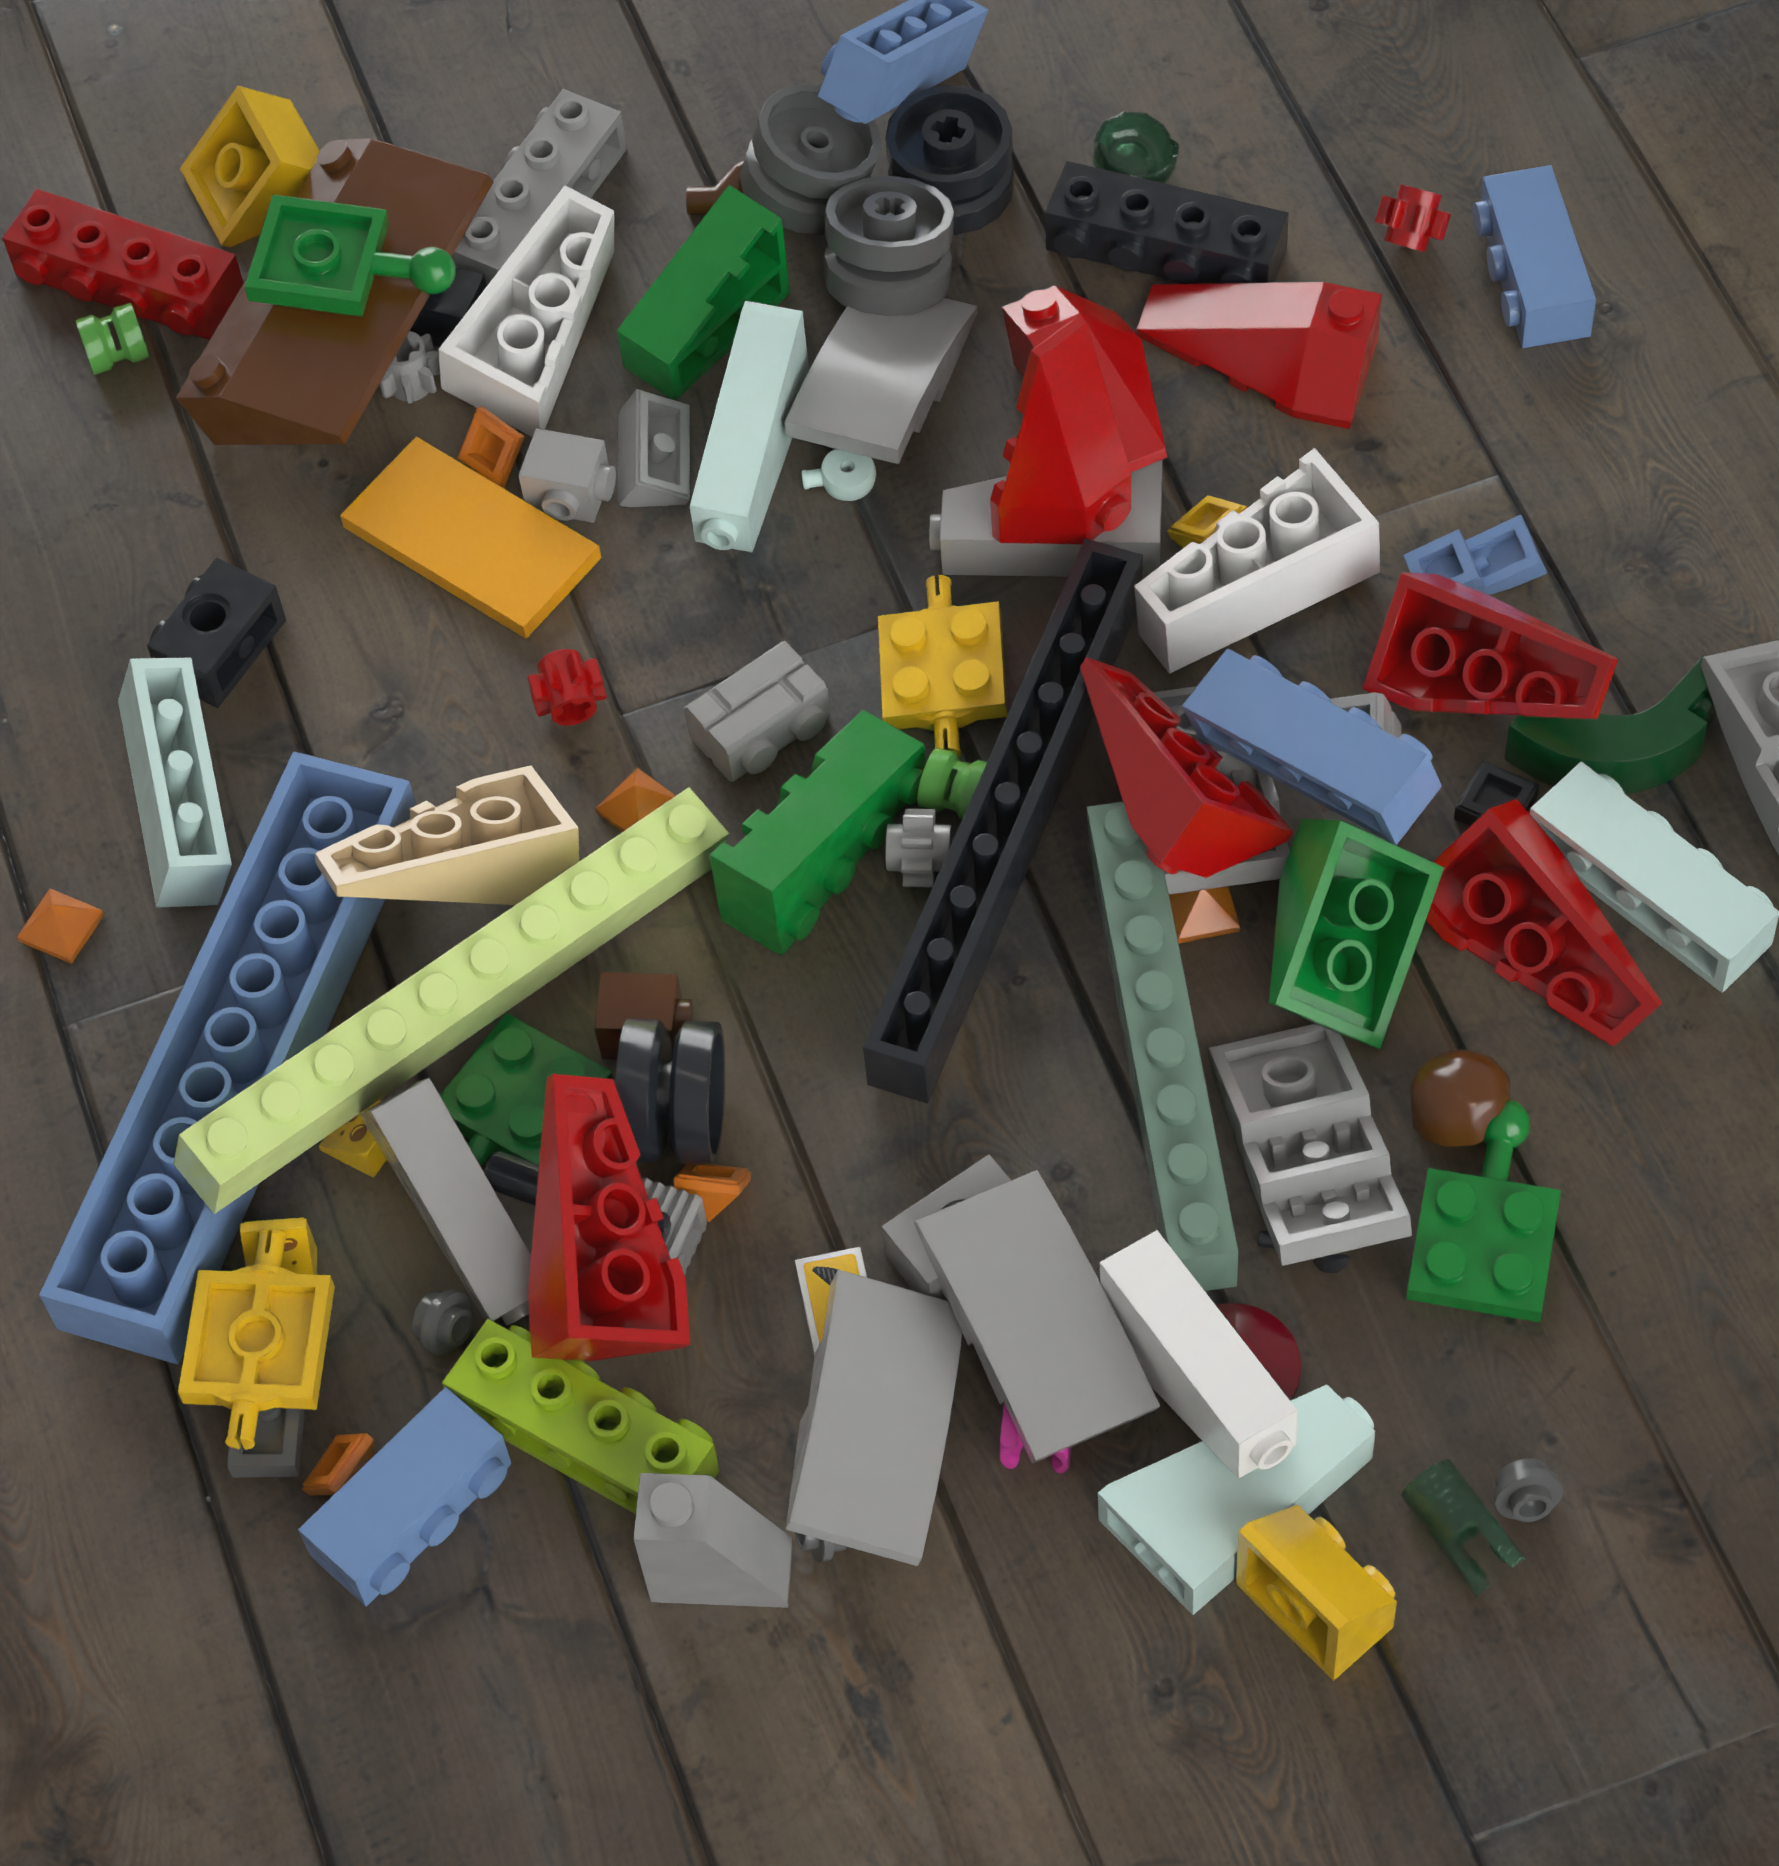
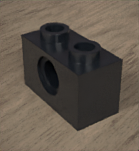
[147,557,286,708]

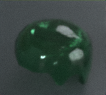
[1092,111,1179,183]

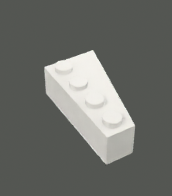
[438,185,614,437]
[1134,448,1380,674]

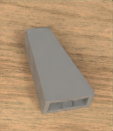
[929,460,1162,578]
[360,1078,531,1325]

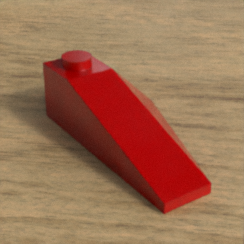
[1137,282,1382,429]
[1002,286,1167,472]
[990,316,1131,545]
[1362,572,1618,719]
[1080,657,1293,878]
[1426,799,1663,1046]
[528,1074,690,1361]

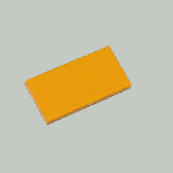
[340,436,602,639]

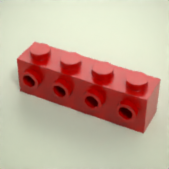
[2,188,244,340]

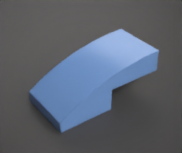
[1403,515,1547,595]

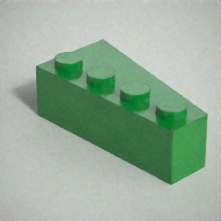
[709,710,926,957]

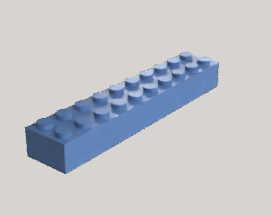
[39,751,416,1364]

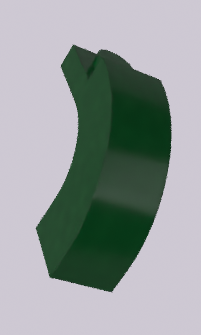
[1504,655,1717,794]

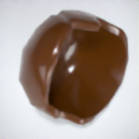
[1410,1050,1510,1147]

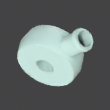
[801,449,876,501]

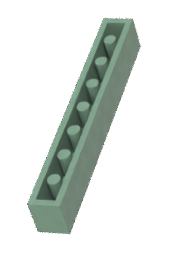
[1087,802,1238,1291]

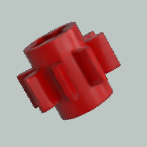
[1375,184,1451,252]
[527,649,607,726]

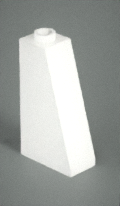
[1100,1230,1298,1479]

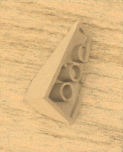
[315,765,579,905]

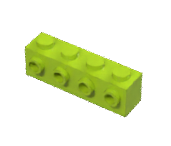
[442,1319,720,1514]

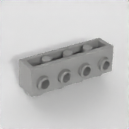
[452,89,627,286]

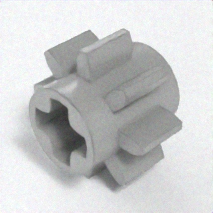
[380,331,440,404]
[886,809,952,888]

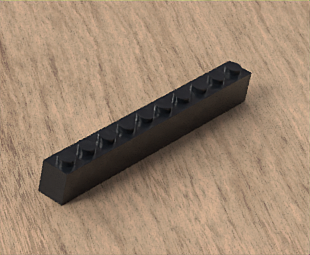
[863,538,1143,1104]

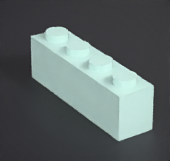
[118,658,232,908]
[1530,761,1779,993]

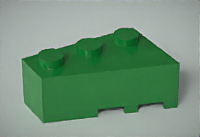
[617,185,790,401]

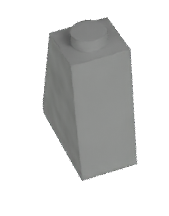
[634,1473,793,1608]

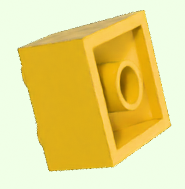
[180,86,320,247]
[1236,1505,1397,1681]

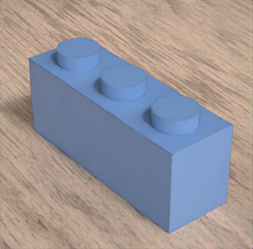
[1472,165,1596,348]
[298,1387,512,1607]

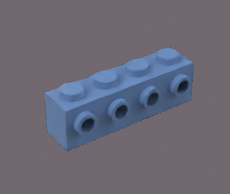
[818,0,989,124]
[1182,648,1442,845]

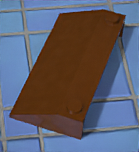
[176,138,494,445]

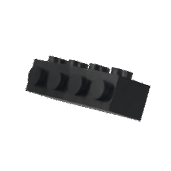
[1045,161,1289,284]

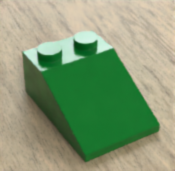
[1269,818,1444,1049]

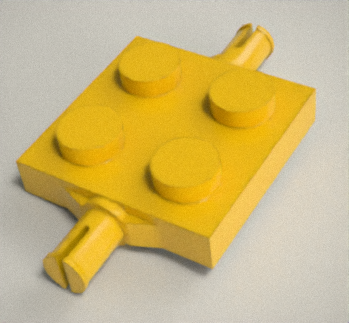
[878,575,1008,758]
[178,1229,335,1450]

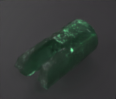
[1401,1459,1525,1597]

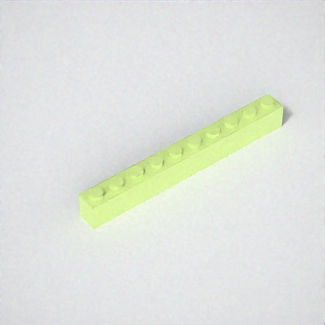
[173,787,730,1214]

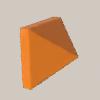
[457,407,525,488]
[595,768,676,832]
[1169,886,1240,944]
[17,888,104,964]
[674,1165,751,1222]
[302,1433,374,1496]

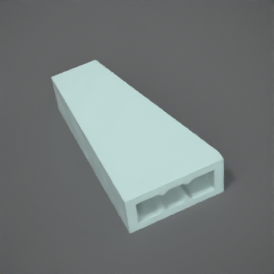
[690,301,809,552]
[1098,1384,1375,1615]

